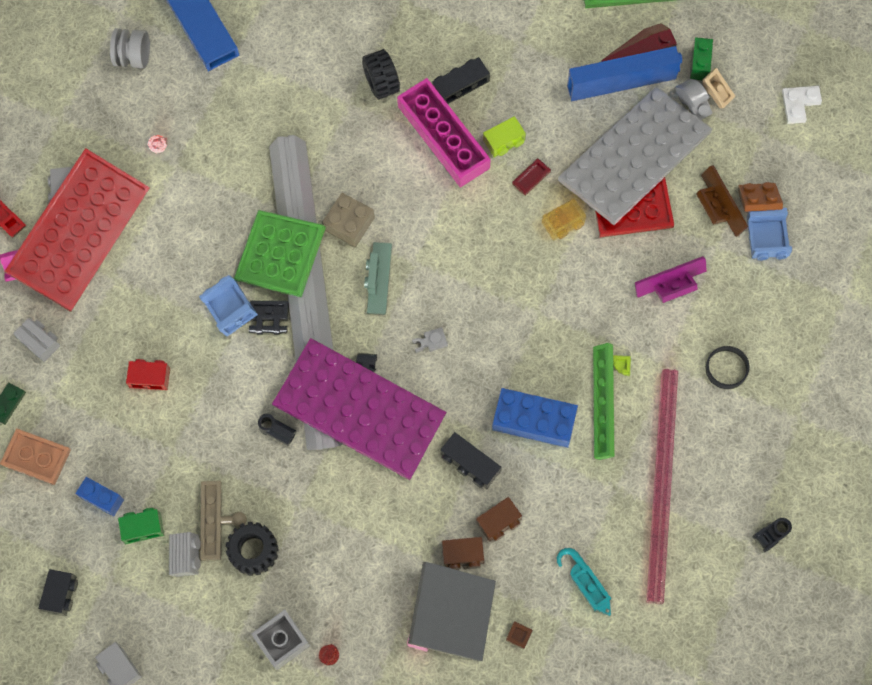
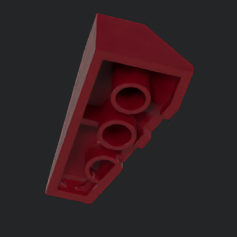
[601,23,677,62]

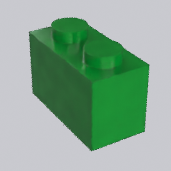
[690,37,713,81]
[118,508,165,545]

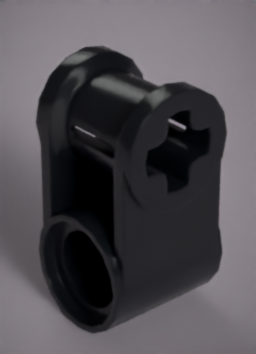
[752,518,792,553]

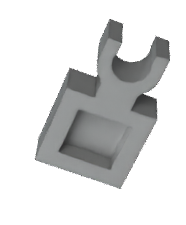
[412,327,448,353]

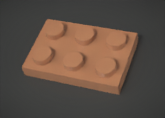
[0,428,71,485]

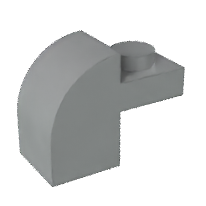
[675,79,713,120]

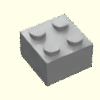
[251,610,310,670]

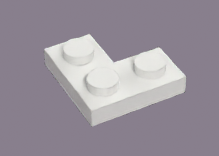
[782,86,822,124]

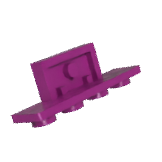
[635,256,707,303]

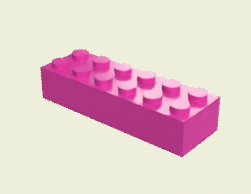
[397,78,491,188]

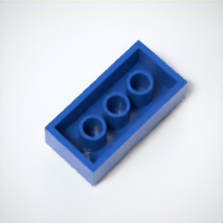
[492,388,578,448]

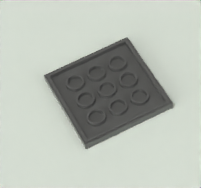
[408,562,496,661]

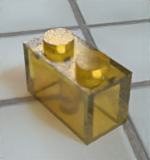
[542,198,586,241]

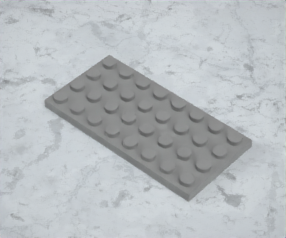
[558,87,712,225]

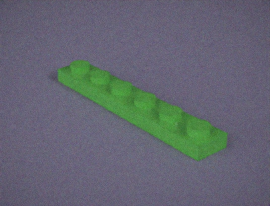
[593,343,615,460]

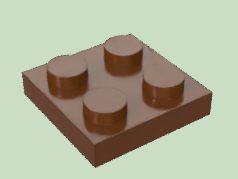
[738,182,783,212]

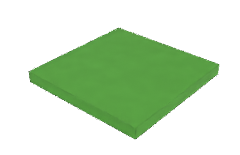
[234,210,326,298]

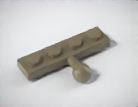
[200,481,247,561]

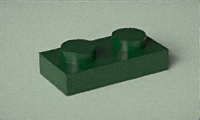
[0,382,26,425]

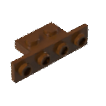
[696,165,748,237]

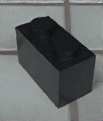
[38,569,78,616]

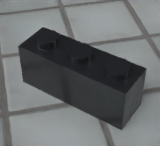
[432,57,490,104]
[440,432,502,489]

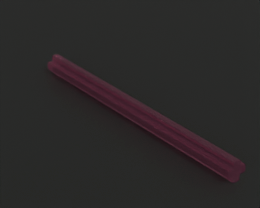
[646,369,679,604]

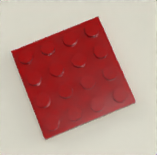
[595,177,674,237]

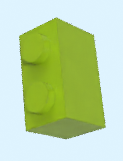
[483,116,526,157]

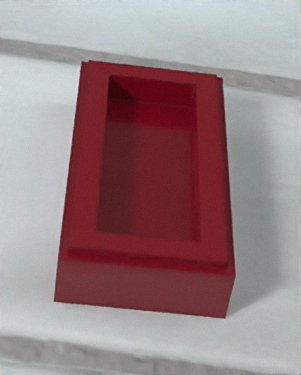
[512,158,551,196]

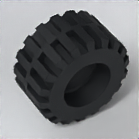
[362,49,400,100]
[226,522,279,576]

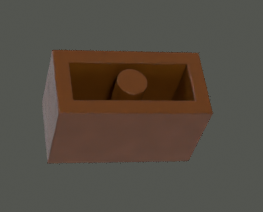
[476,497,522,542]
[442,537,484,570]

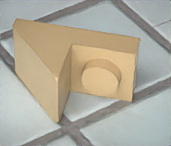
[702,68,736,108]

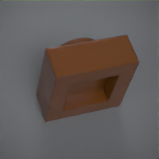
[506,621,533,649]

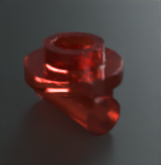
[148,135,168,153]
[319,644,339,666]

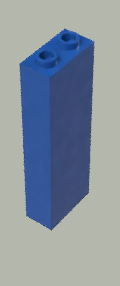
[166,0,240,72]
[567,46,683,102]

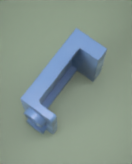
[746,208,792,261]
[199,275,258,337]

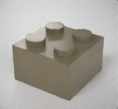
[322,193,375,247]

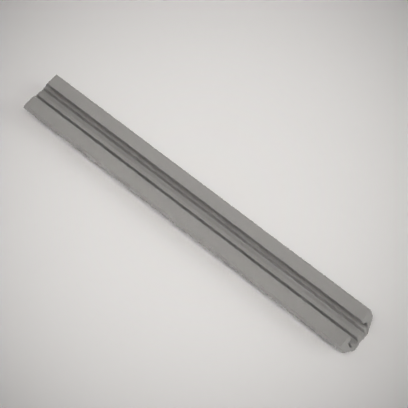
[269,135,344,450]

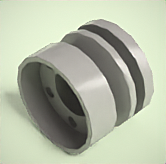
[110,28,150,69]

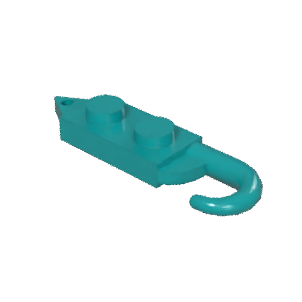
[556,548,612,616]

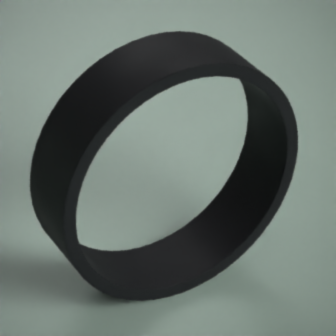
[705,346,750,389]

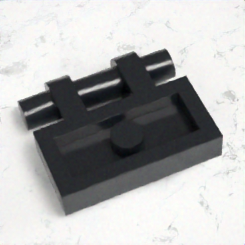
[249,300,289,335]

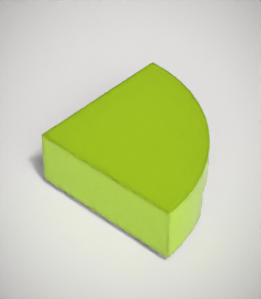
[613,355,631,376]

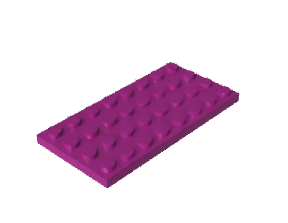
[272,338,447,480]

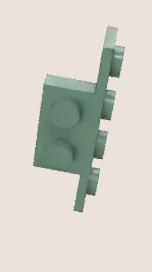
[364,242,392,315]

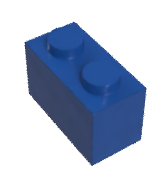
[75,477,124,517]

